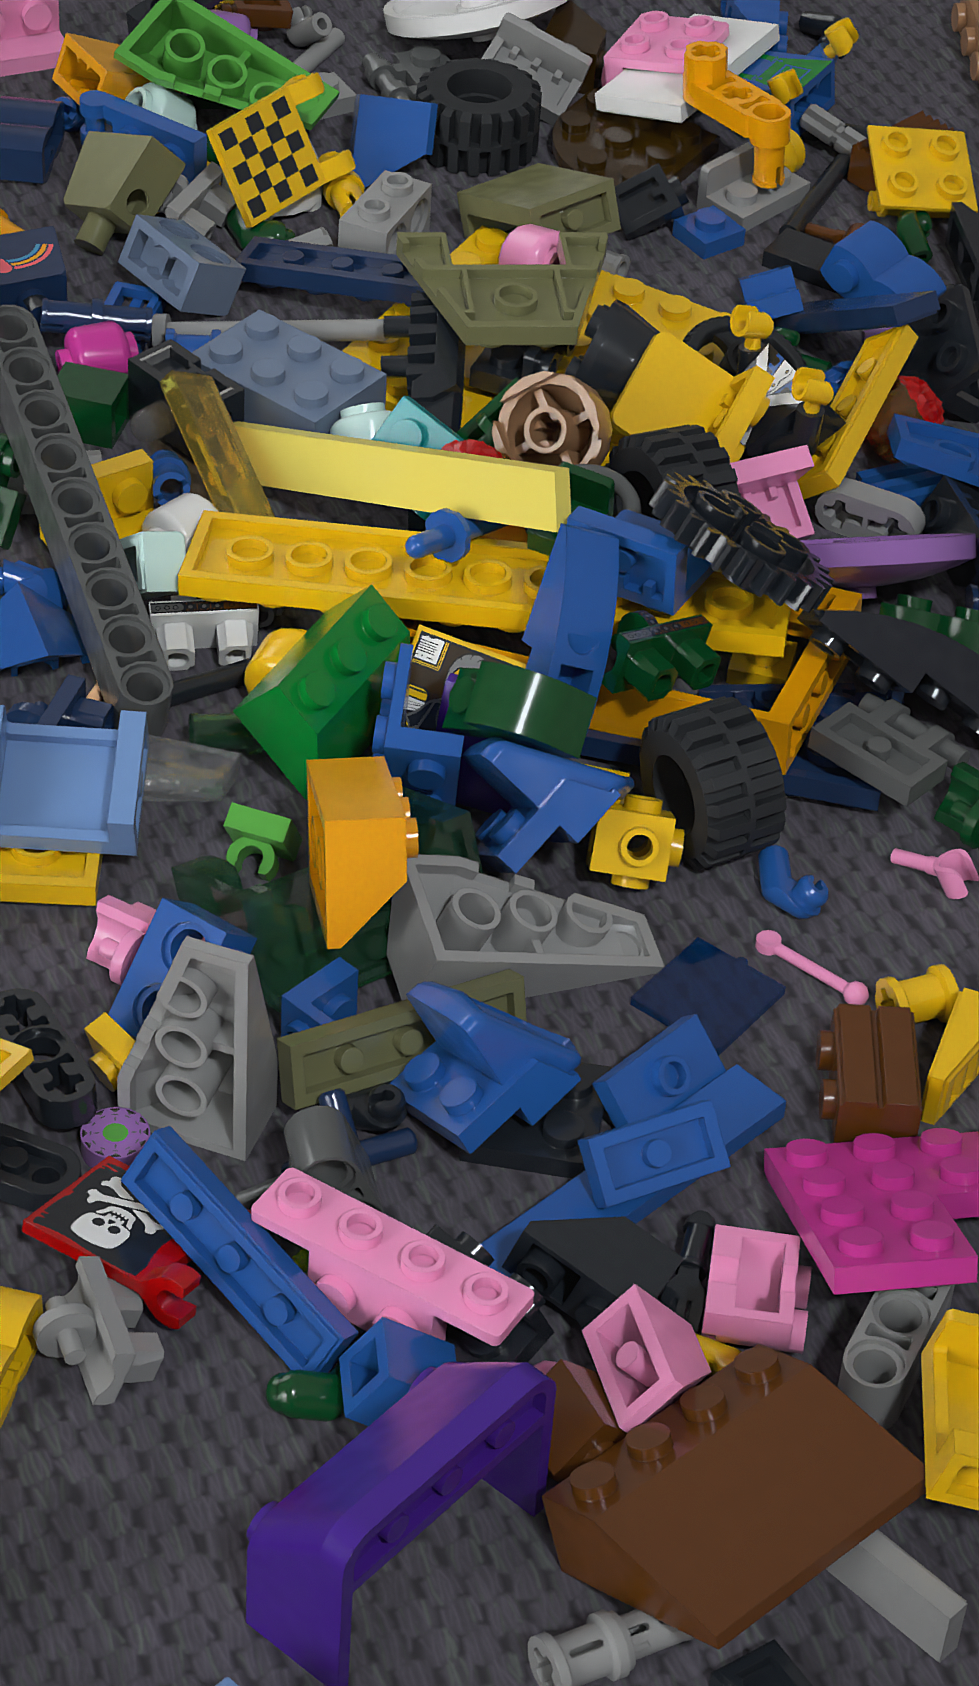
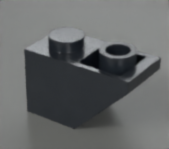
[501,1216,684,1329]

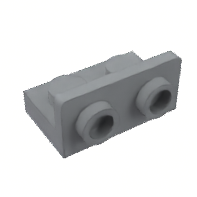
[696,141,811,231]

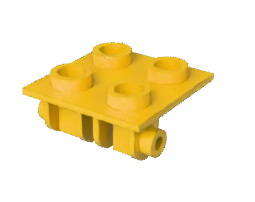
[866,125,978,218]

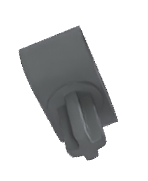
[235,1106,384,1213]

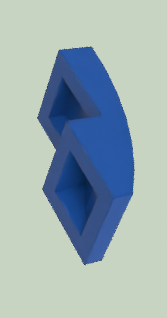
[738,265,804,319]

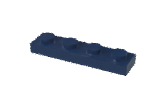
[236,236,424,307]

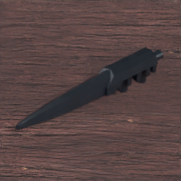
[381,292,466,532]

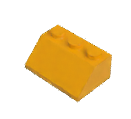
[306,756,419,949]

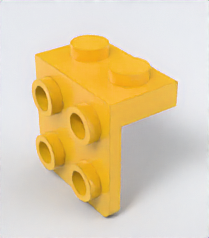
[610,331,775,463]

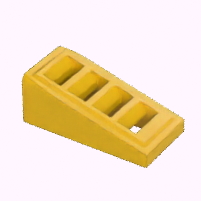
[921,987,979,1125]

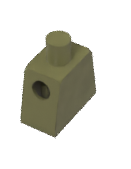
[63,131,186,255]

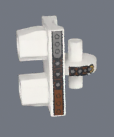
[149,595,259,671]

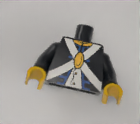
[730,305,846,461]

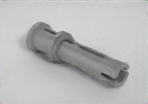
[528,1609,694,1686]

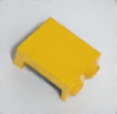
[921,1309,979,1511]

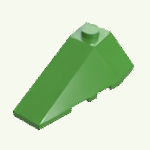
[114,0,340,130]

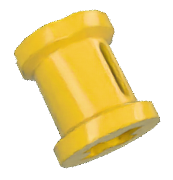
[875,964,959,1024]

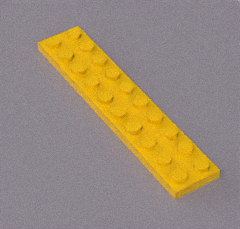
[178,510,791,658]

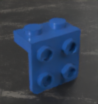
[372,643,464,820]

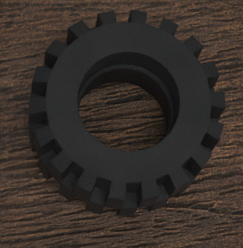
[416,58,542,176]
[605,424,741,521]
[639,696,787,870]

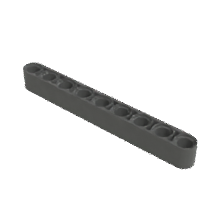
[0,305,173,742]

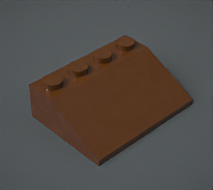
[542,1344,926,1650]

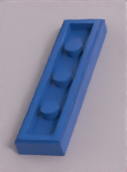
[121,1125,359,1373]

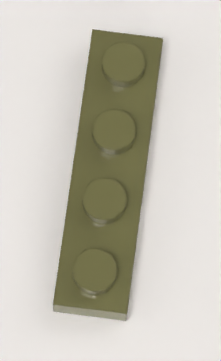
[277,969,527,1110]

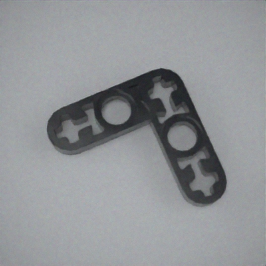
[0,988,98,1129]

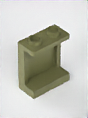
[457,163,621,240]

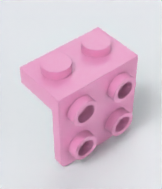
[601,11,729,87]

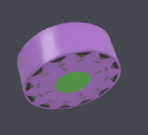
[80,1107,150,1168]

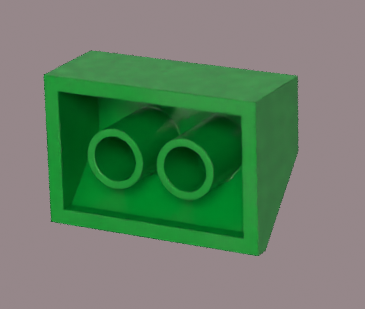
[233,584,410,801]

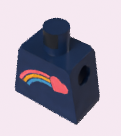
[0,226,67,334]

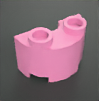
[701,1224,812,1354]

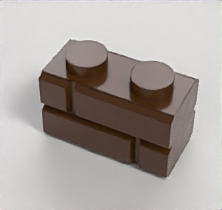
[816,1004,922,1143]

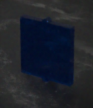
[630,937,786,1056]

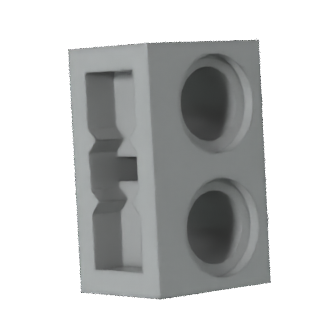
[338,170,432,255]

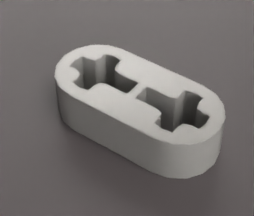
[815,478,925,537]

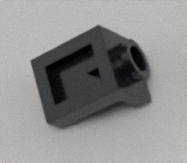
[615,163,689,241]

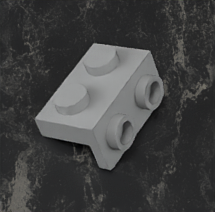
[481,12,592,126]

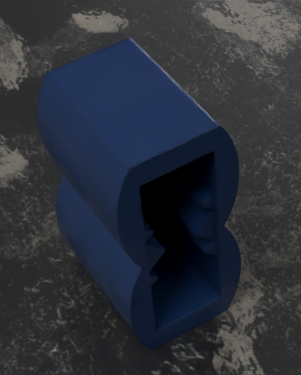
[0,96,65,184]

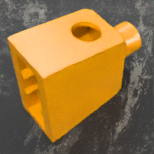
[52,33,181,106]

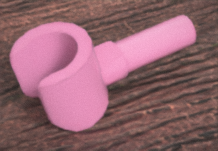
[891,848,979,899]

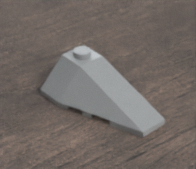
[386,854,665,1001]
[117,936,278,1161]

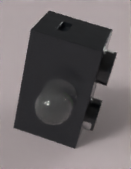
[128,339,245,466]

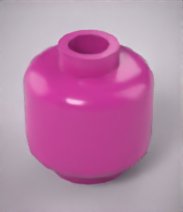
[55,321,139,374]

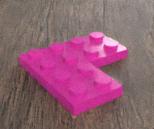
[764,1128,979,1295]

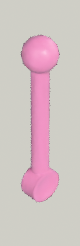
[755,930,869,1005]

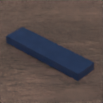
[772,290,940,334]

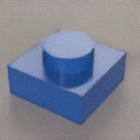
[672,205,746,260]

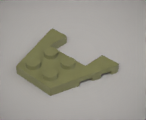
[396,232,608,348]

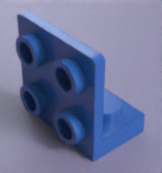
[567,506,714,616]

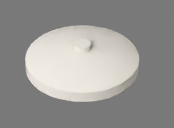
[383,0,568,42]

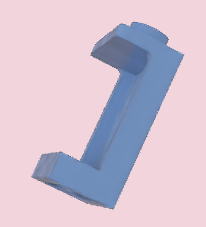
[0,705,150,856]

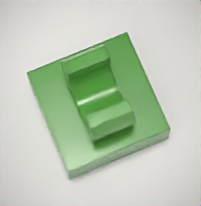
[223,802,303,882]

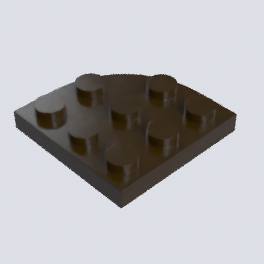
[551,88,720,186]

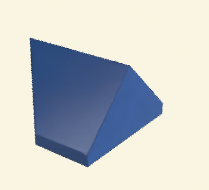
[350,94,438,188]
[0,582,90,677]

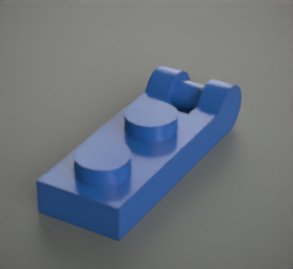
[80,90,207,185]

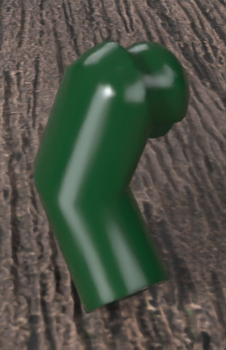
[266,1363,344,1422]

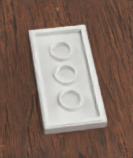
[595,14,780,123]

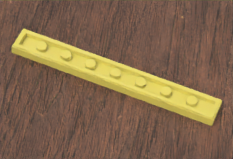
[223,421,571,533]

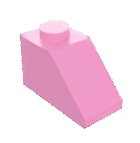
[582,1284,711,1433]

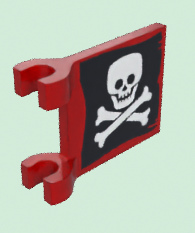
[22,1156,266,1329]

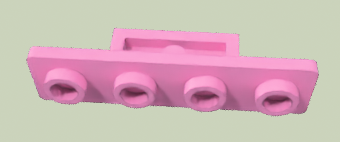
[251,1168,534,1346]

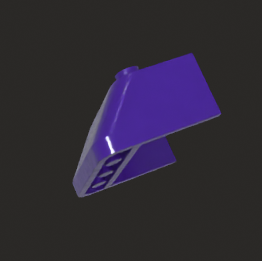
[246,1362,556,1686]

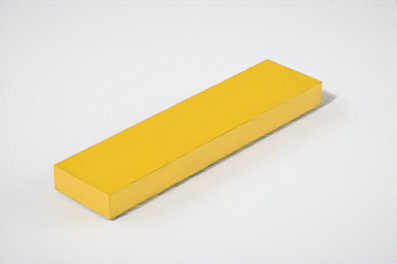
[797,324,918,499]

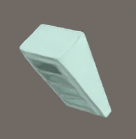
[120,531,186,600]

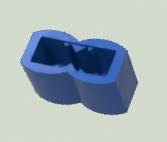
[820,220,947,298]

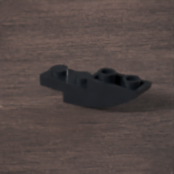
[797,609,979,741]

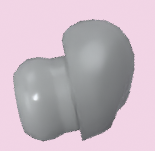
[286,5,332,47]

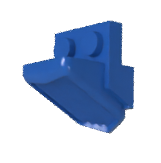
[461,737,634,874]
[389,981,582,1154]

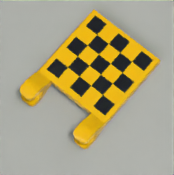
[206,72,356,228]

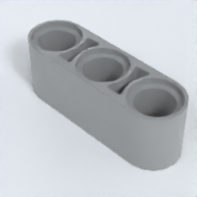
[837,1284,955,1430]

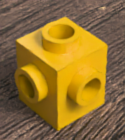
[586,794,684,890]

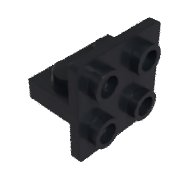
[899,284,979,423]

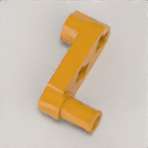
[683,41,791,189]

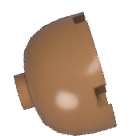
[492,371,613,466]

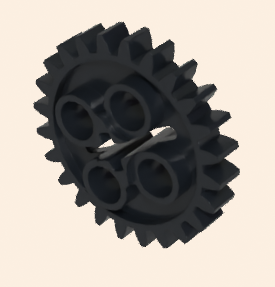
[649,472,834,613]

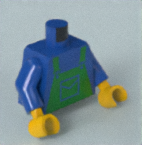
[738,17,859,136]

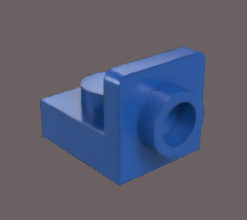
[281,957,359,1037]

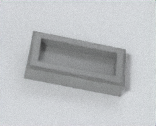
[826,1530,968,1663]

